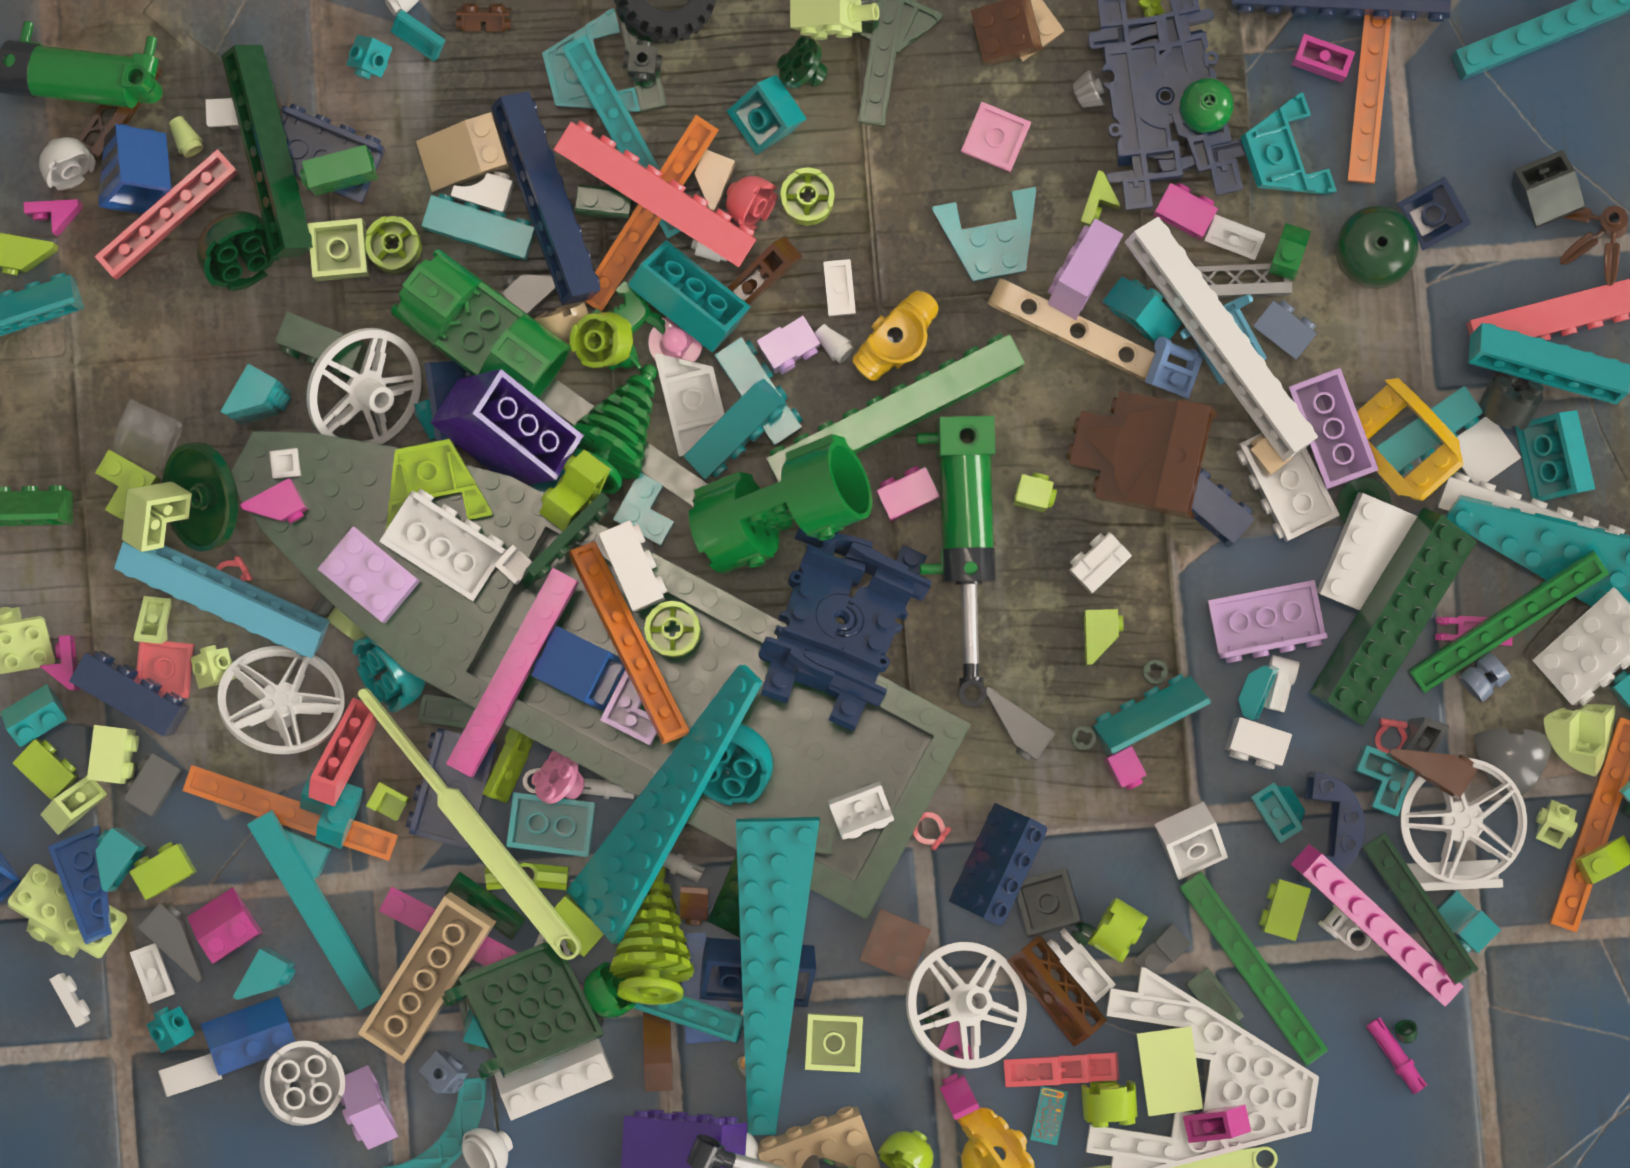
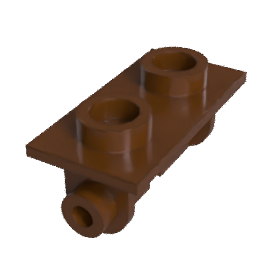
[455,3,511,32]

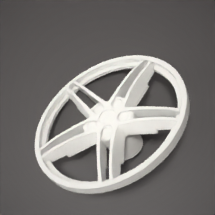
[307,328,422,445]
[217,646,344,754]
[1400,758,1527,884]
[906,942,1027,1069]

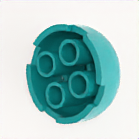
[352,635,425,713]
[703,723,773,805]

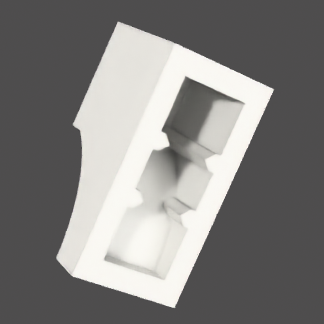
[451,171,514,213]

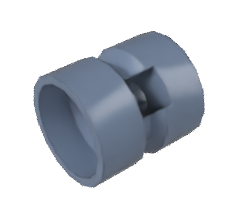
[1458,652,1511,703]

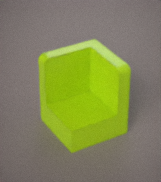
[366,782,410,821]

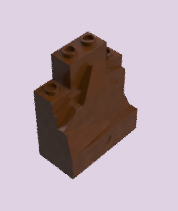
[1067,391,1218,520]

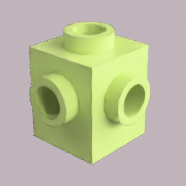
[191,645,236,689]
[1535,800,1578,849]

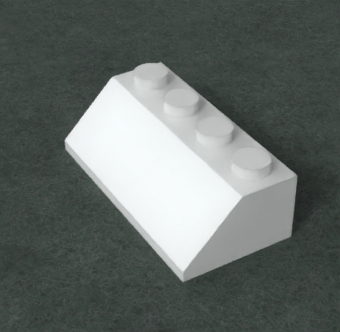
[494,1039,614,1120]

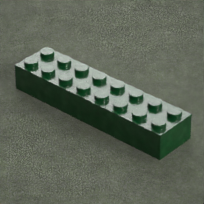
[1309,508,1477,726]

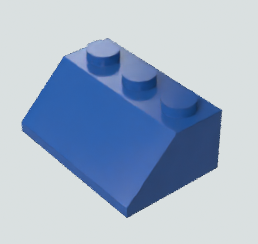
[201,996,296,1076]

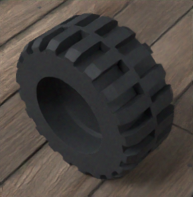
[614,0,717,44]

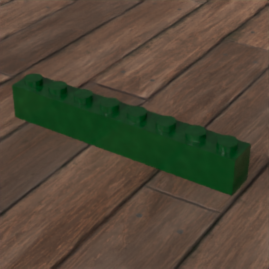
[221,45,313,258]

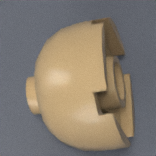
[534,301,588,345]

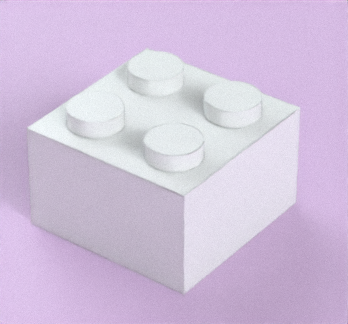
[1224,717,1292,770]

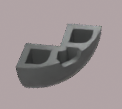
[1474,728,1551,803]

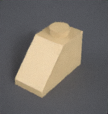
[694,150,735,212]

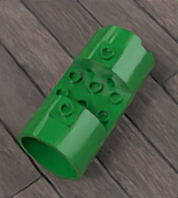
[391,249,571,399]
[689,434,872,574]

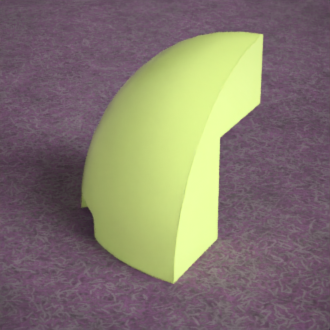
[1544,704,1615,776]

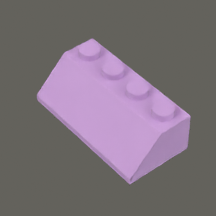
[1289,368,1379,490]

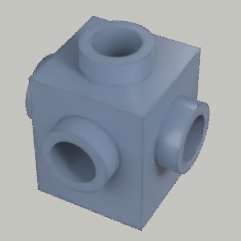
[419,1051,469,1094]

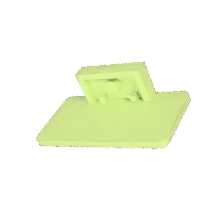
[0,607,55,674]
[8,864,127,958]

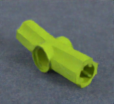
[485,862,569,891]

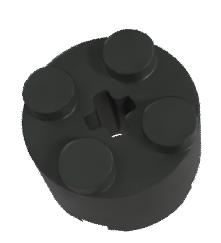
[1479,372,1544,430]

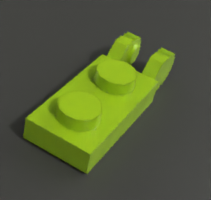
[482,727,534,803]

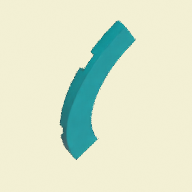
[382,1077,487,1168]

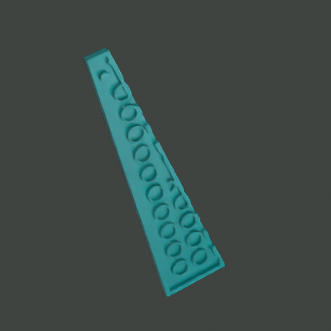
[566,665,763,944]
[736,817,820,1135]

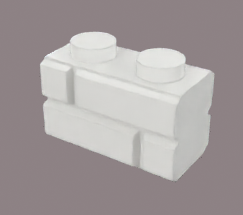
[1069,532,1132,594]

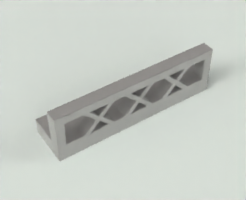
[1196,264,1292,299]

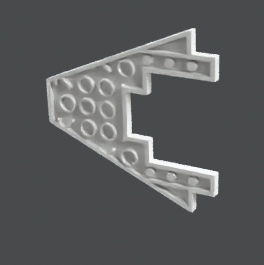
[1085,967,1319,1168]

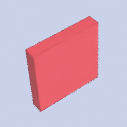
[136,641,195,698]

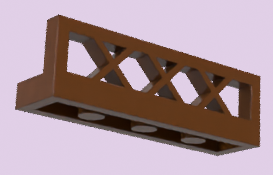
[77,67,163,160]
[1007,935,1107,1047]

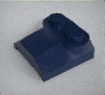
[1397,177,1471,251]

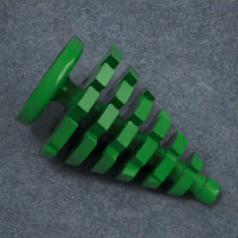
[571,364,658,494]

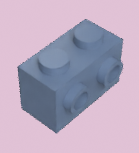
[1254,299,1319,359]

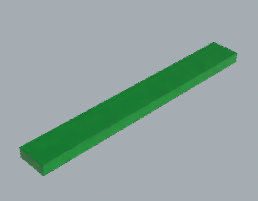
[1409,550,1610,693]
[1179,871,1328,1066]

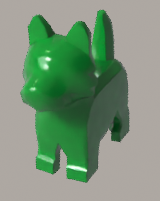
[592,281,666,372]

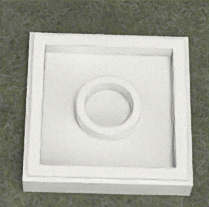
[1457,416,1521,485]

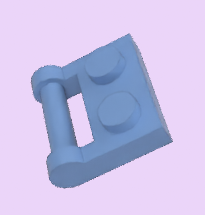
[1145,337,1203,399]

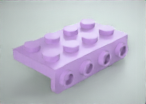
[1207,580,1328,663]

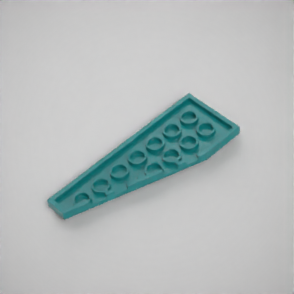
[1445,495,1630,607]

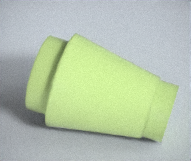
[169,116,203,158]

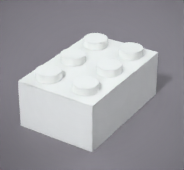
[599,520,668,613]

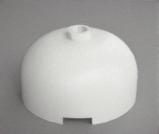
[260,1041,345,1126]

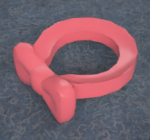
[216,555,253,582]
[1375,718,1408,753]
[913,812,952,851]

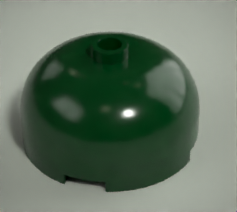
[1335,206,1418,289]
[196,211,279,291]

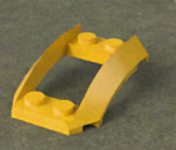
[1357,378,1464,501]

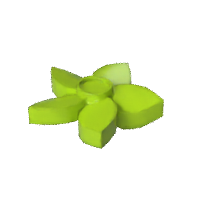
[1137,0,1165,17]

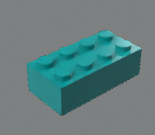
[627,240,751,353]

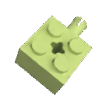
[790,0,879,40]

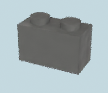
[123,753,184,817]

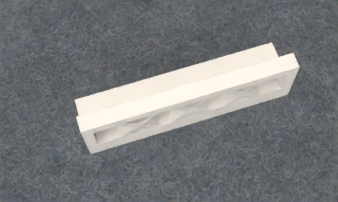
[1389,860,1503,892]

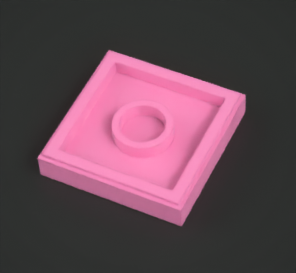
[961,101,1031,173]

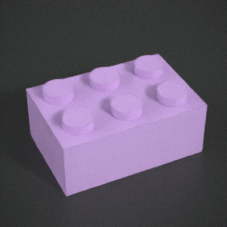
[1048,219,1124,320]
[318,526,420,623]

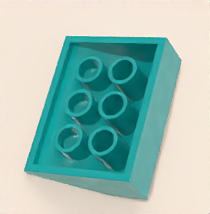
[1092,674,1211,755]

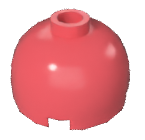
[726,175,778,230]

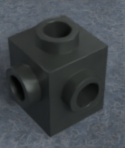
[623,41,662,82]

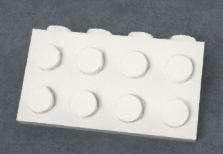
[1236,433,1340,542]
[379,489,507,601]
[1532,587,1630,706]

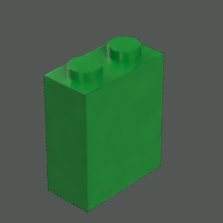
[299,145,378,196]

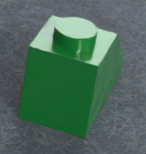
[1269,223,1311,281]

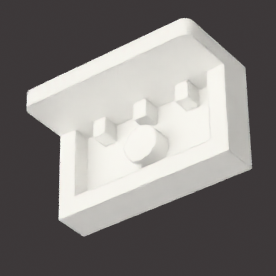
[828,781,894,840]

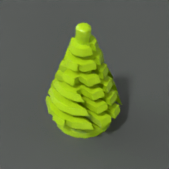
[609,866,694,1005]

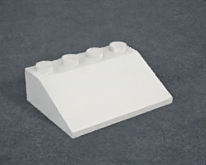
[1317,492,1417,610]

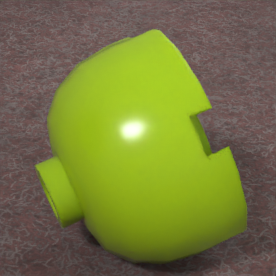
[878,1130,934,1168]

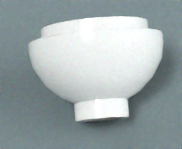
[462,1128,513,1168]

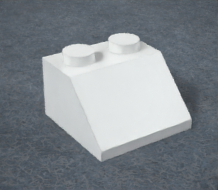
[1154,802,1228,880]

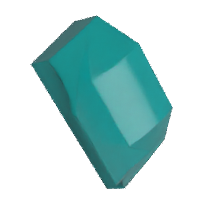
[1238,665,1279,720]
[1250,782,1306,843]

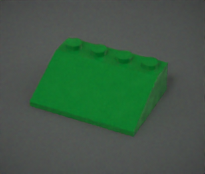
[0,485,73,526]

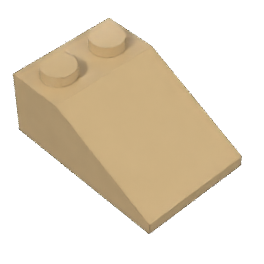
[416,112,509,193]

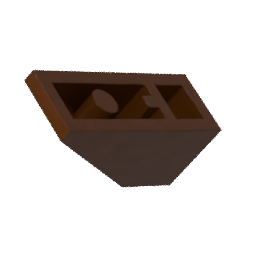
[727,236,803,305]
[1386,748,1477,800]
[680,885,710,925]
[643,1012,674,1092]

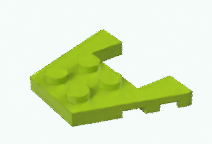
[385,438,492,531]

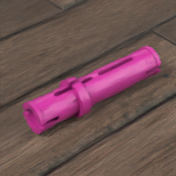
[1365,1017,1427,1094]

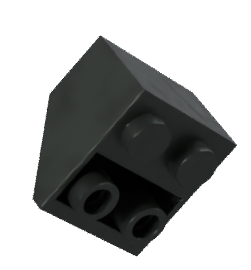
[1511,150,1585,228]

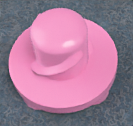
[648,317,702,362]
[532,750,584,804]

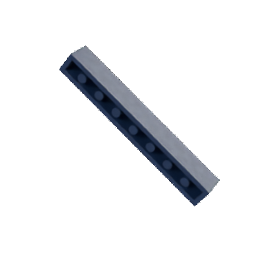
[1232,0,1451,22]
[491,91,601,306]

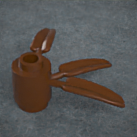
[1560,206,1629,286]

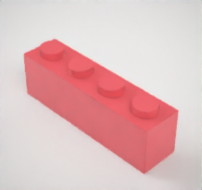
[309,698,377,806]

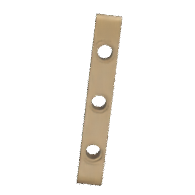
[987,278,1155,382]

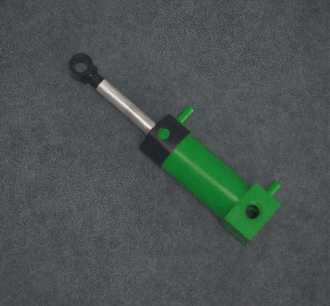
[916,416,996,707]

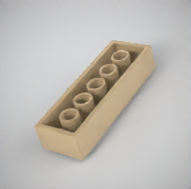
[358,892,496,1064]

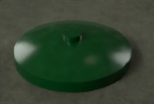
[162,442,238,552]

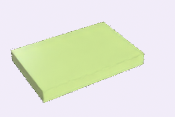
[1136,1026,1203,1116]

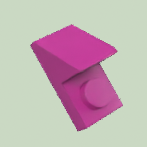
[24,199,83,237]
[40,635,80,691]
[937,1021,972,1070]

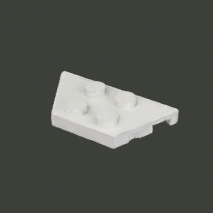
[654,354,724,456]

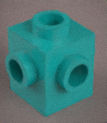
[346,35,392,80]
[146,1006,196,1053]

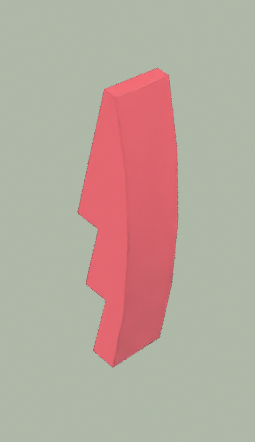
[1004,1052,1119,1087]

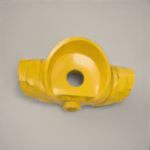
[853,290,938,381]
[957,1107,1035,1168]

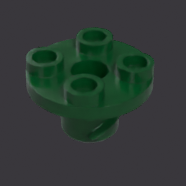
[777,36,828,89]

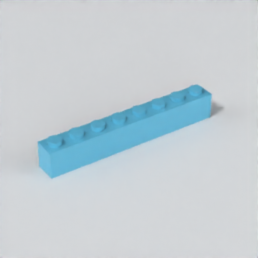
[114,541,330,659]

